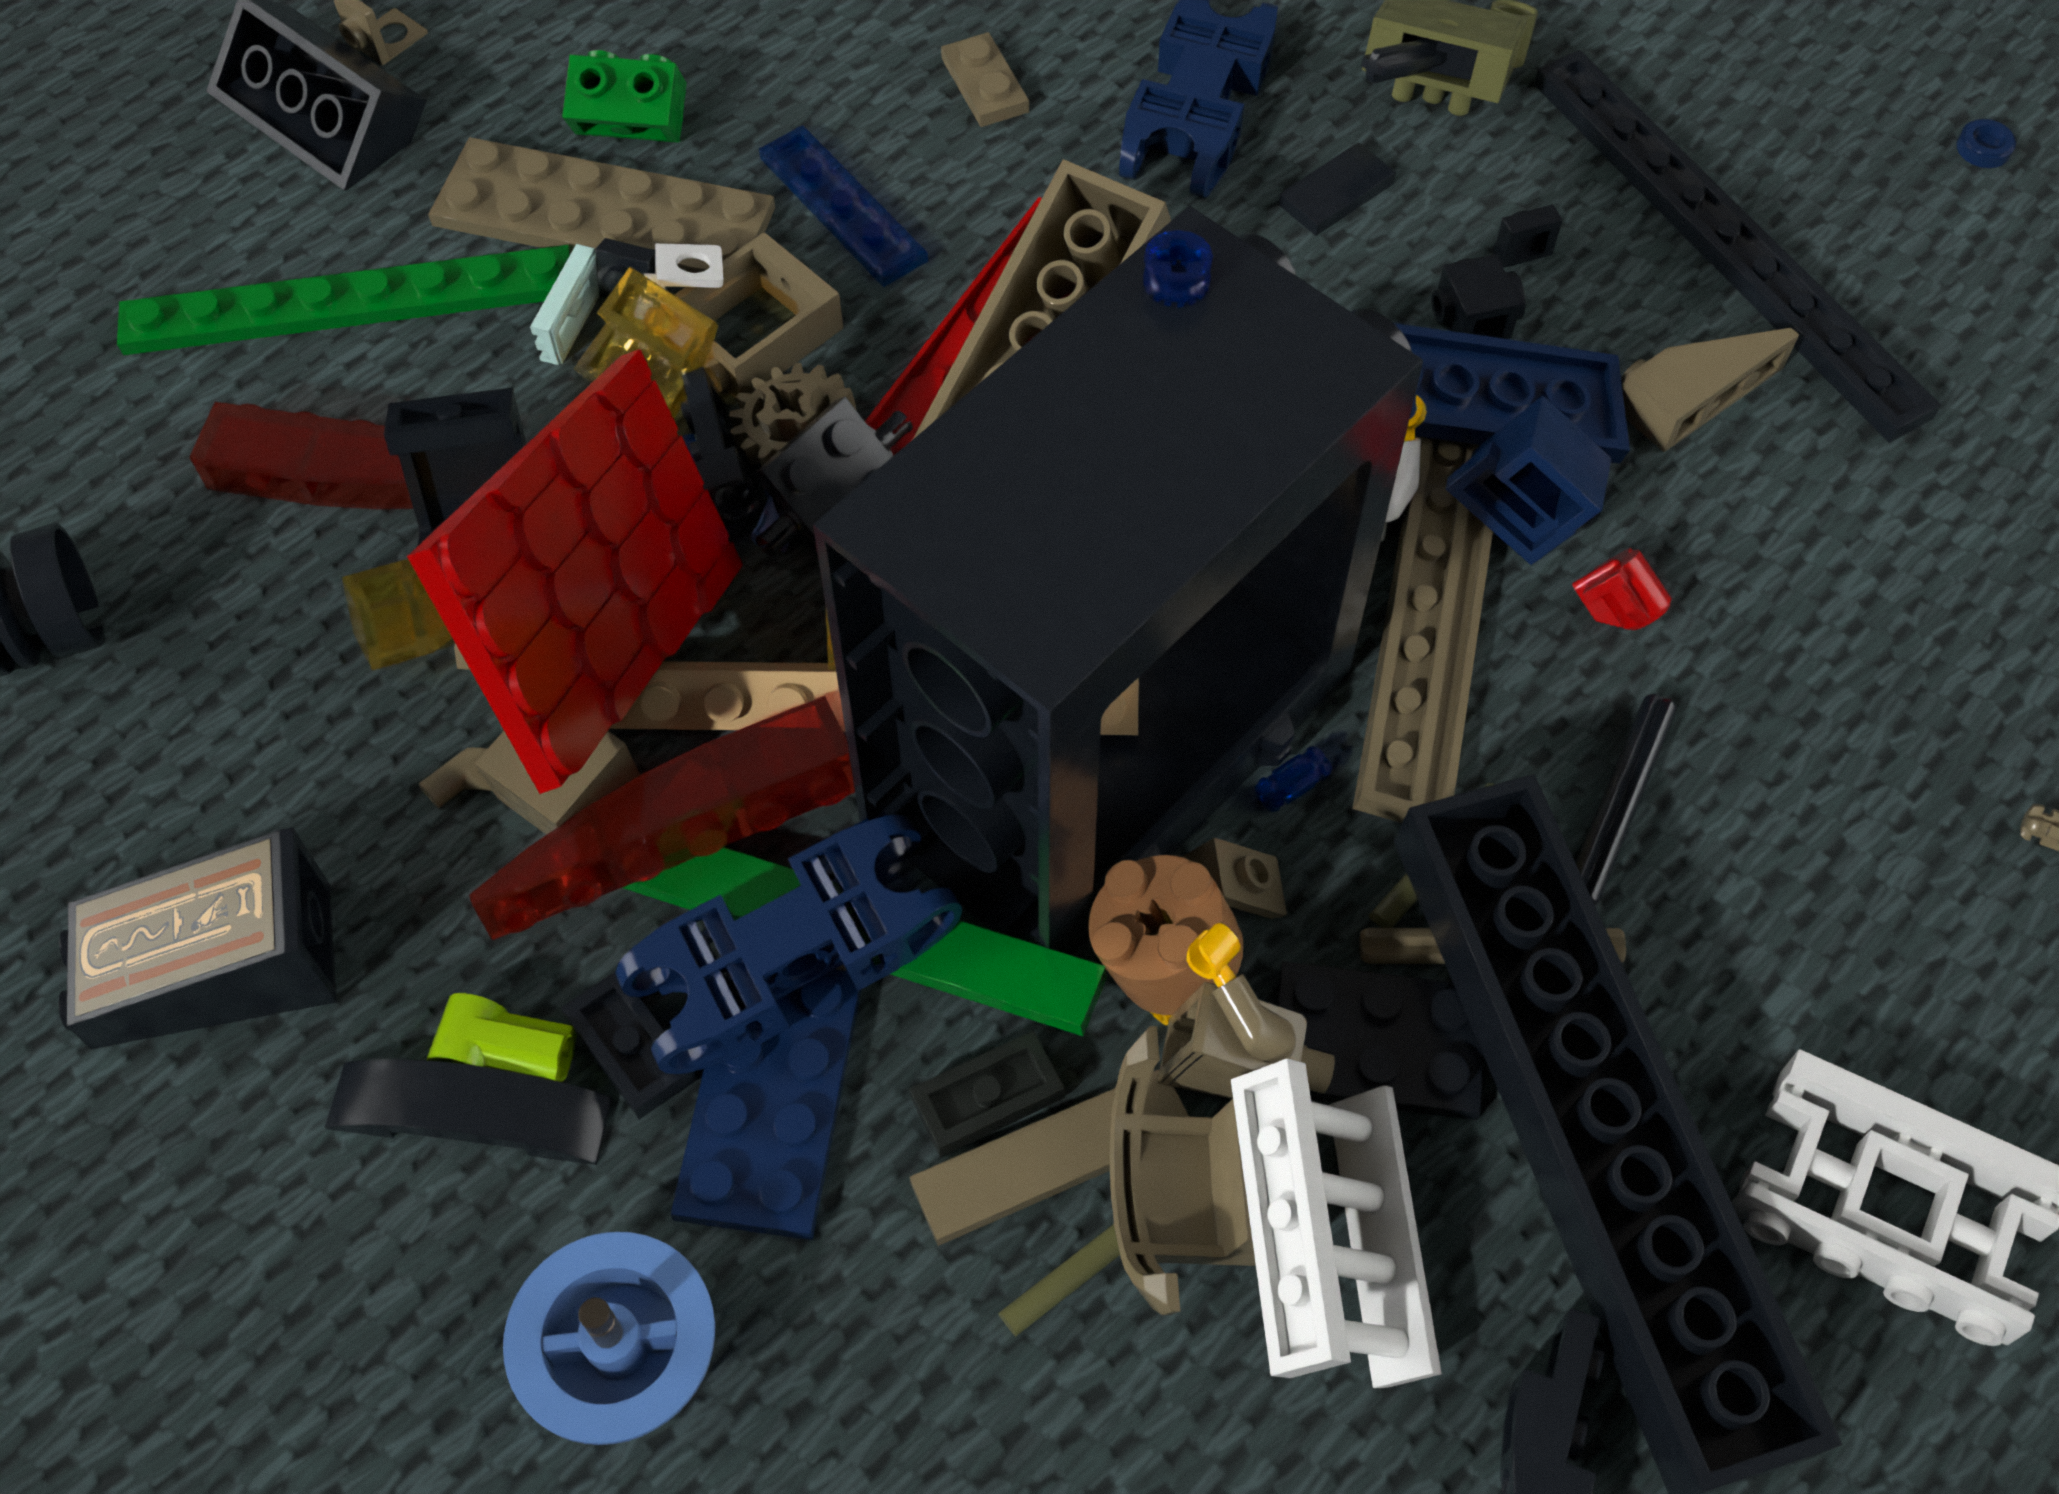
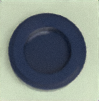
[1956,119,2016,168]

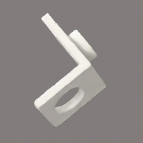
[644,243,723,338]

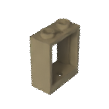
[660,232,843,398]

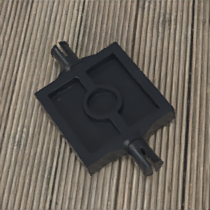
[753,397,913,557]

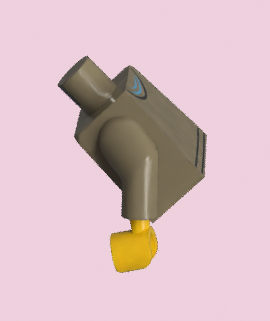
[1150,923,1335,1099]

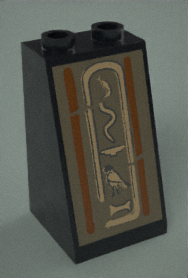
[58,827,337,1049]

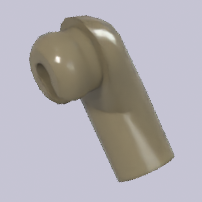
[418,747,492,808]

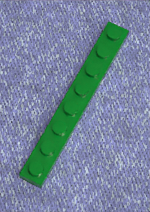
[117,245,570,355]

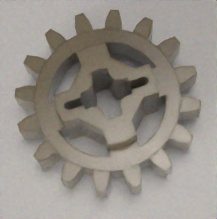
[729,363,857,467]

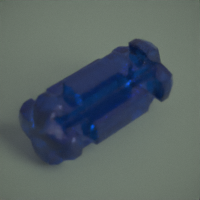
[1254,746,1332,812]

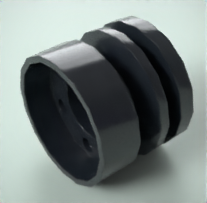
[0,522,105,677]

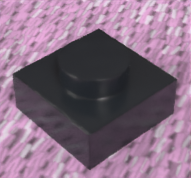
[1493,204,1563,268]
[595,238,655,310]

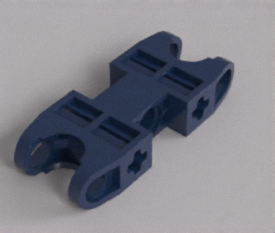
[1119,0,1278,198]
[615,815,962,1074]

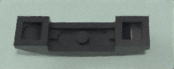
[325,1059,612,1165]

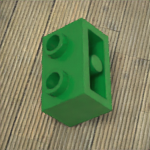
[562,50,687,143]

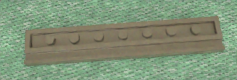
[1352,437,1493,823]

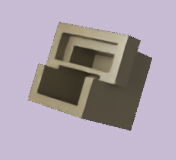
[475,731,642,855]

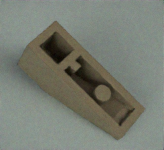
[1621,328,1799,452]

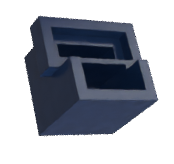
[1445,395,1611,565]

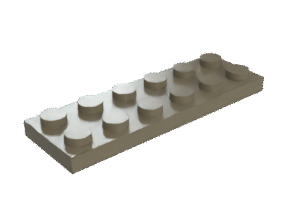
[428,137,775,273]

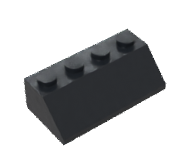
[206,0,427,191]

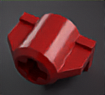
[1572,548,1672,631]

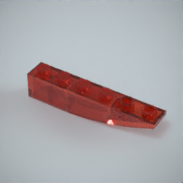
[189,402,413,509]
[469,696,855,940]

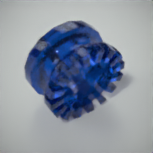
[1143,230,1213,308]

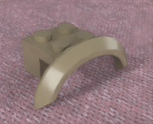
[1109,1026,1256,1315]

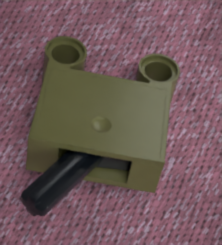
[1361,0,1538,116]

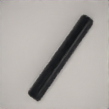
[1576,694,1677,907]

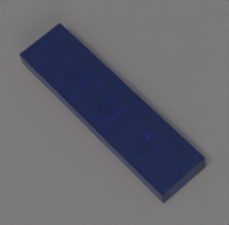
[759,125,928,287]

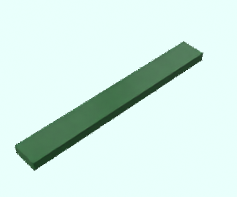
[594,817,1108,1036]

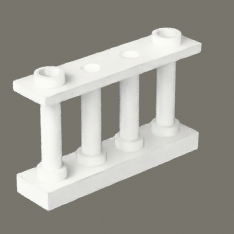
[1231,1059,1442,1388]

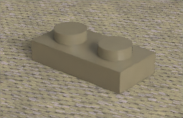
[941,32,1029,127]

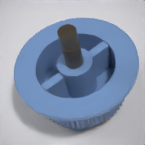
[503,1232,715,1445]

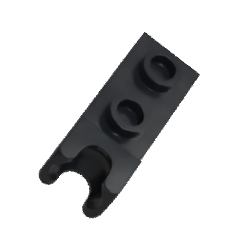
[680,367,764,526]

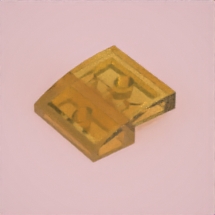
[573,267,718,419]

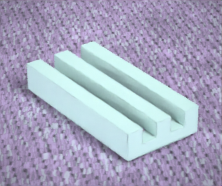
[530,244,599,365]

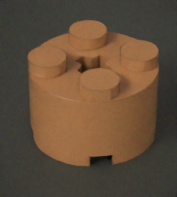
[1089,855,1244,1015]

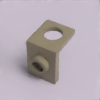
[334,0,428,66]
[1182,838,1287,919]

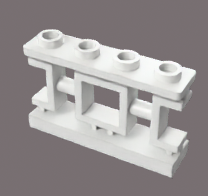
[1731,1049,2059,1346]

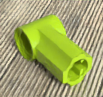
[427,993,577,1082]

